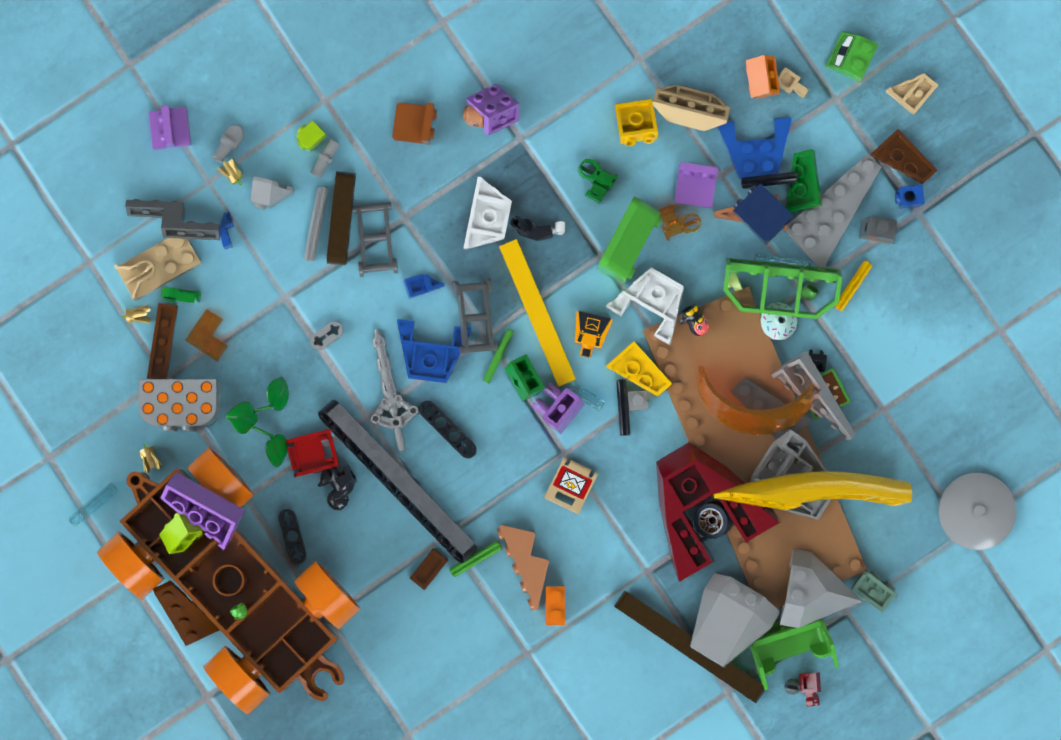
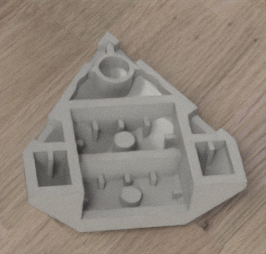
[779,549,862,628]

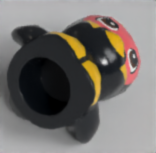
[679,304,709,336]

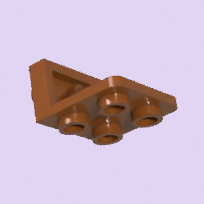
[392,103,437,145]

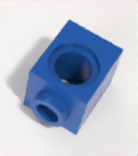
[895,185,925,209]

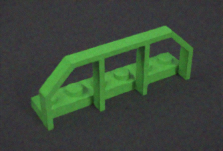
[723,258,842,319]

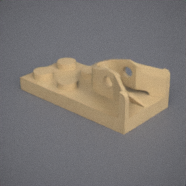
[114,238,202,301]

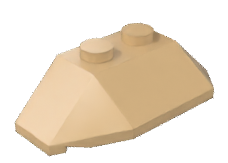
[652,85,730,131]

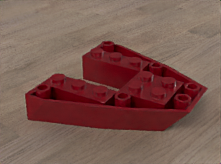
[656,442,781,582]

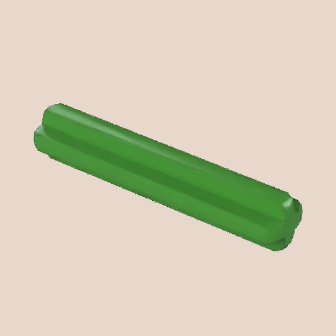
[449,541,502,577]

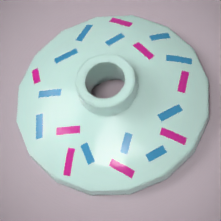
[760,302,797,340]

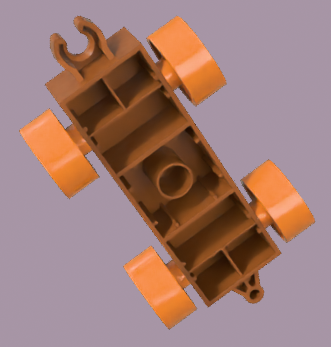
[97,447,361,715]

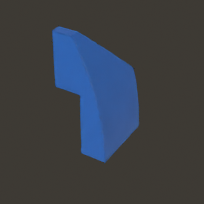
[220,211,234,250]
[403,274,445,299]

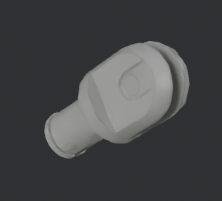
[212,125,244,163]

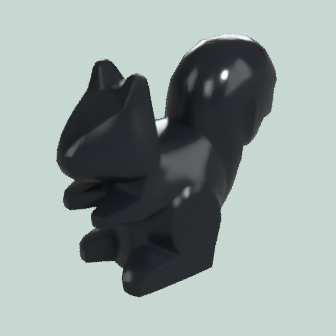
[318,465,357,511]

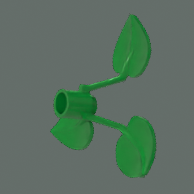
[225,377,289,468]

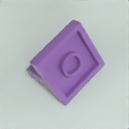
[149,106,191,150]

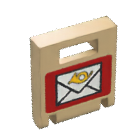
[544,457,598,515]

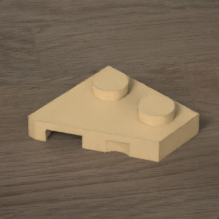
[885,73,939,115]

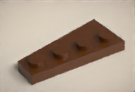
[153,580,219,646]

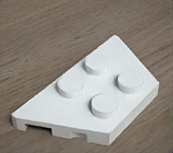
[463,177,512,249]

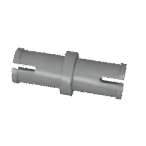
[310,139,340,178]

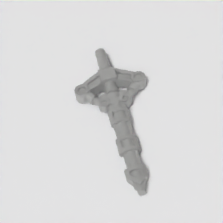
[371,329,418,452]

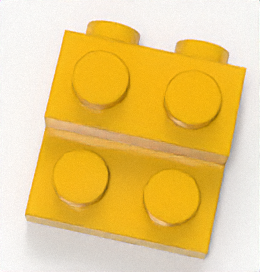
[614,99,658,146]

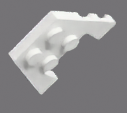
[606,267,684,345]

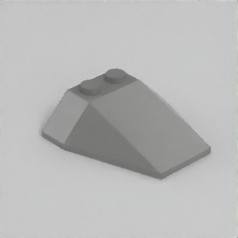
[750,430,831,520]
[690,573,781,667]

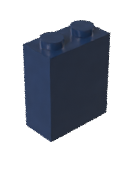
[733,183,793,245]

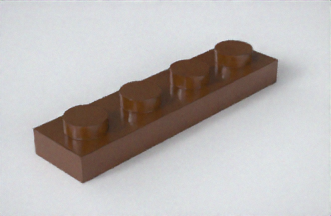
[147,303,178,379]

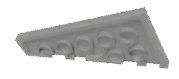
[785,153,881,267]

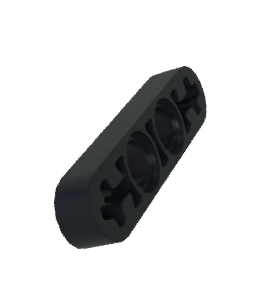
[419,400,477,459]

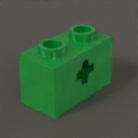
[504,354,545,402]

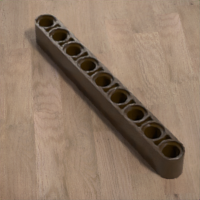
[614,590,765,703]

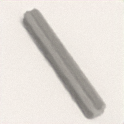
[304,187,328,261]

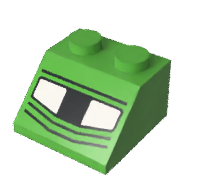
[826,32,878,82]

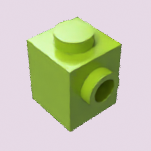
[296,120,327,152]

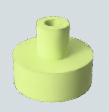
[723,273,742,292]

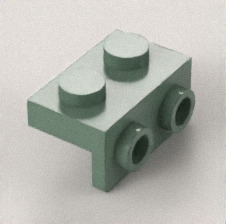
[851,570,898,612]

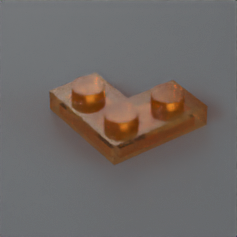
[185,309,228,362]

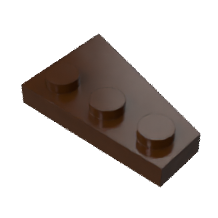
[870,129,938,185]

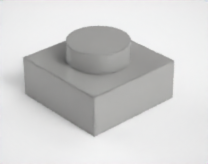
[628,390,648,411]

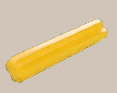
[834,261,872,311]

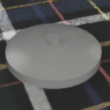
[938,473,1016,550]

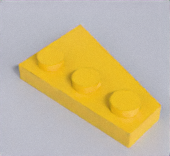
[605,341,672,397]

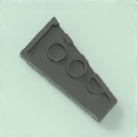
[730,378,812,440]

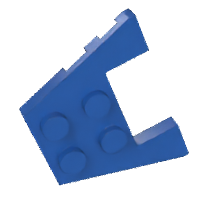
[717,117,792,179]
[397,319,472,383]

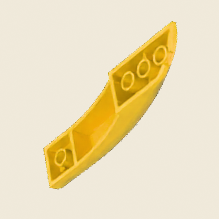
[714,471,912,511]

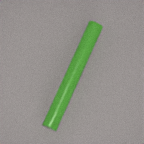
[482,329,514,384]

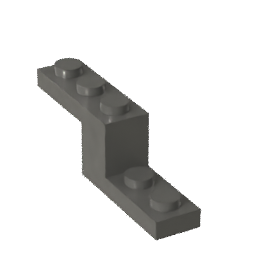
[125,199,221,240]

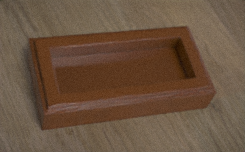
[409,548,448,590]

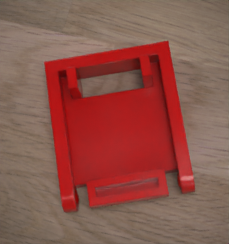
[285,429,340,478]

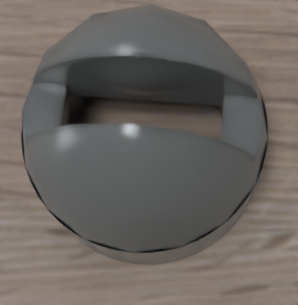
[784,679,800,695]

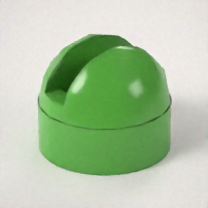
[802,284,819,300]
[230,603,247,620]

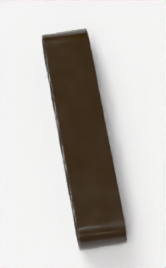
[327,171,356,265]

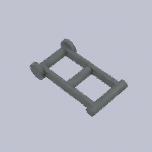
[353,202,398,277]
[451,278,498,354]

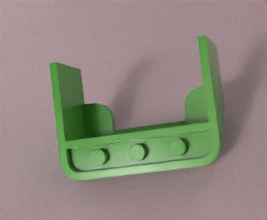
[598,196,662,284]
[749,619,839,690]

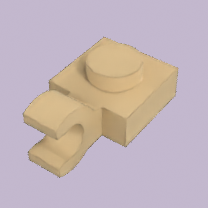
[778,67,808,98]

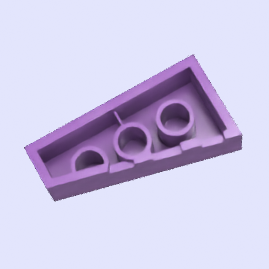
[161,472,245,550]

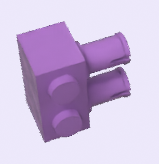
[532,383,584,434]

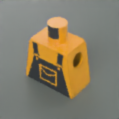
[575,311,613,358]

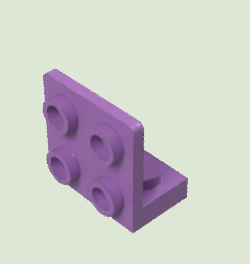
[466,84,519,136]
[674,162,718,208]

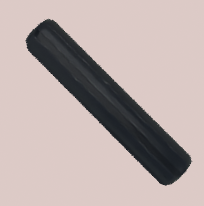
[741,172,798,189]
[616,379,630,436]

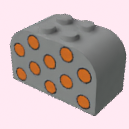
[138,379,221,432]

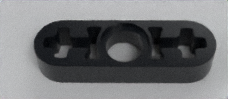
[278,509,307,564]

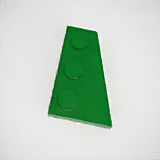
[785,149,822,213]

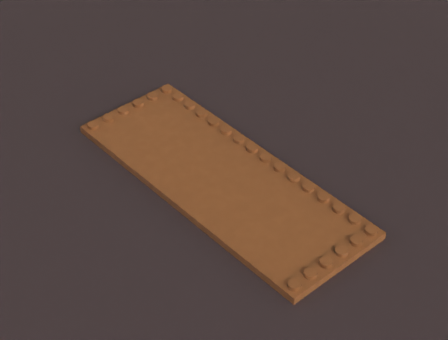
[642,287,868,608]

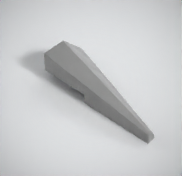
[771,351,856,441]

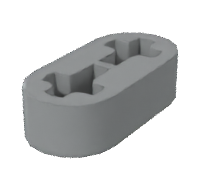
[310,321,343,350]

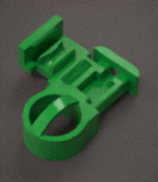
[578,159,618,204]
[161,287,201,303]

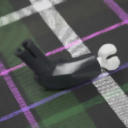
[510,216,565,241]

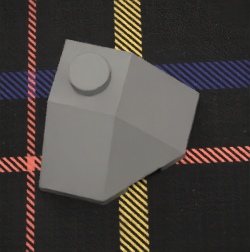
[251,176,295,210]

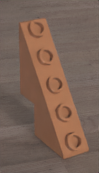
[496,525,549,611]

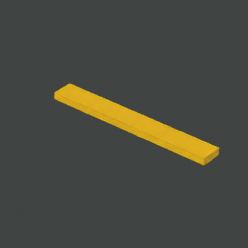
[499,239,576,387]

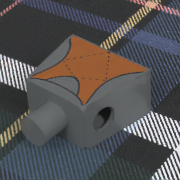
[859,217,898,244]

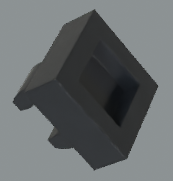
[809,349,827,372]

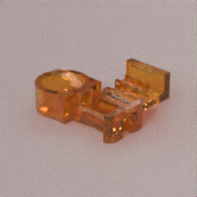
[658,204,701,241]

